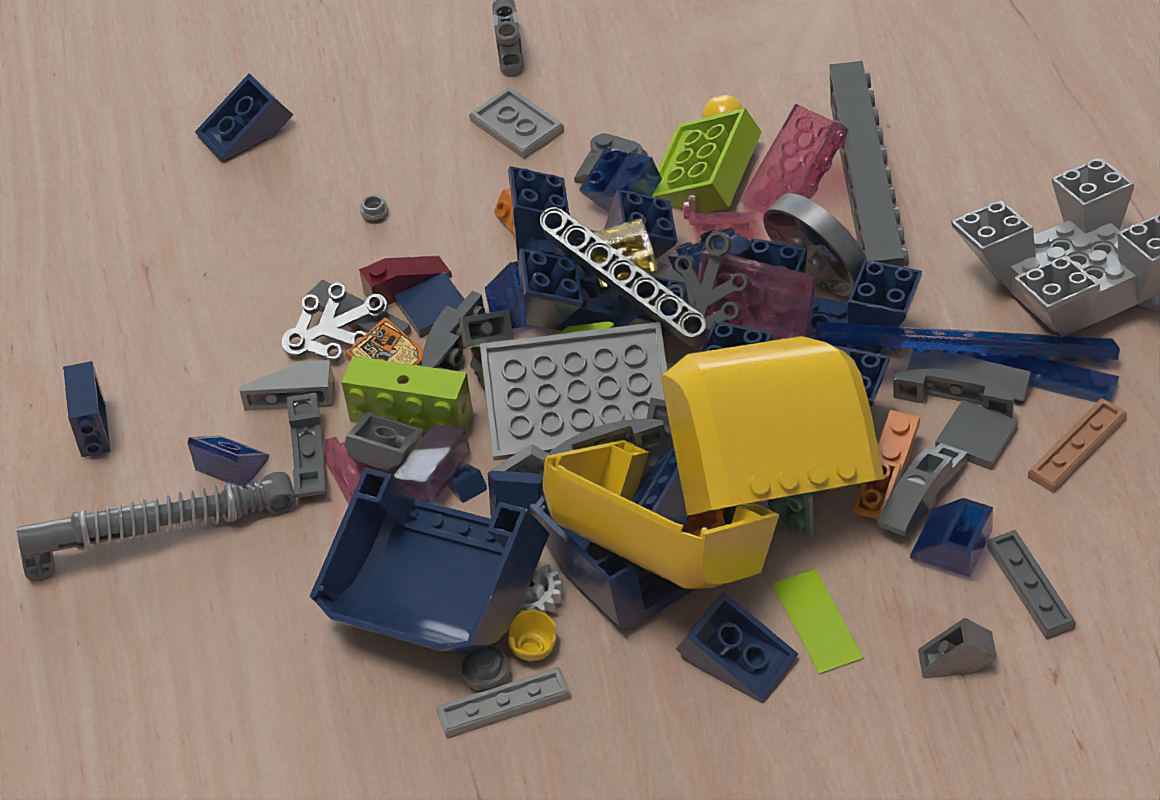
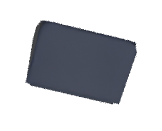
[443,464,487,502]

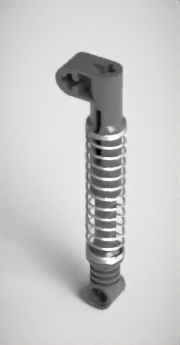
[16,472,297,581]

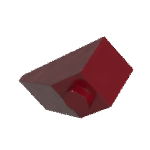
[359,256,452,307]

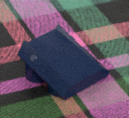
[488,470,543,518]

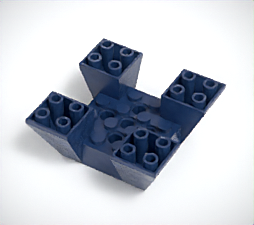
[508,166,690,337]
[701,237,922,407]

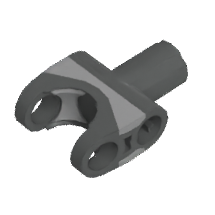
[492,0,524,75]

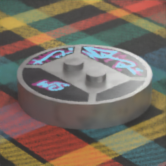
[763,193,867,296]

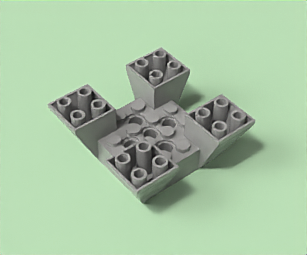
[951,157,1160,338]

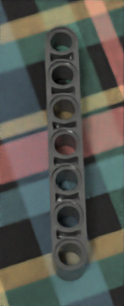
[540,207,708,347]

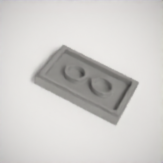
[469,87,564,159]

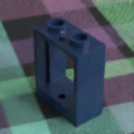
[63,361,111,457]

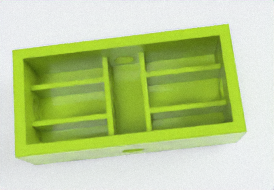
[341,356,473,439]

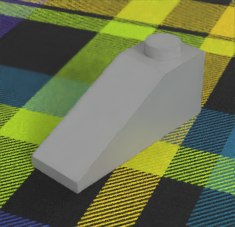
[239,360,334,410]

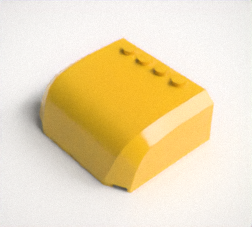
[660,336,884,516]
[543,440,779,589]

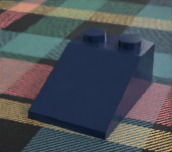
[195,73,294,161]
[676,591,799,702]

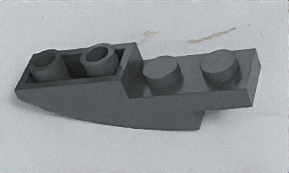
[422,291,485,370]
[877,443,968,536]

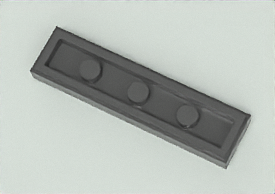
[304,279,411,335]
[907,344,1032,403]
[987,529,1076,640]

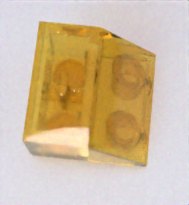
[593,218,658,287]

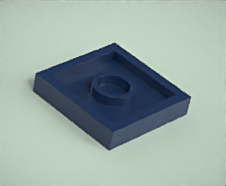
[394,272,465,338]

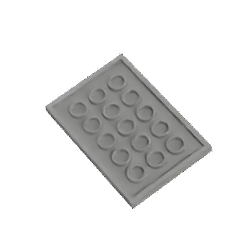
[480,322,667,461]

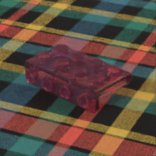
[740,104,849,215]
[684,195,758,232]
[694,249,817,341]

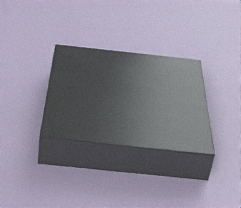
[935,400,1018,470]

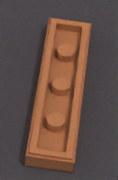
[1028,398,1127,493]

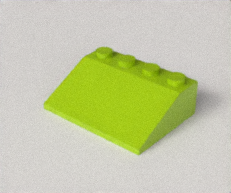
[645,108,762,213]

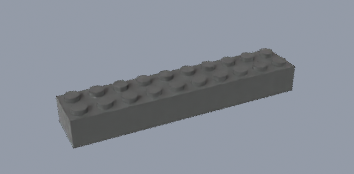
[829,61,909,267]

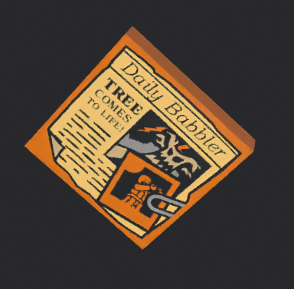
[345,317,423,384]

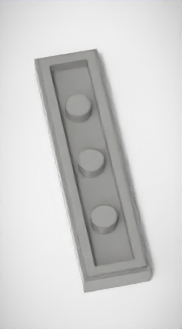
[436,667,570,738]

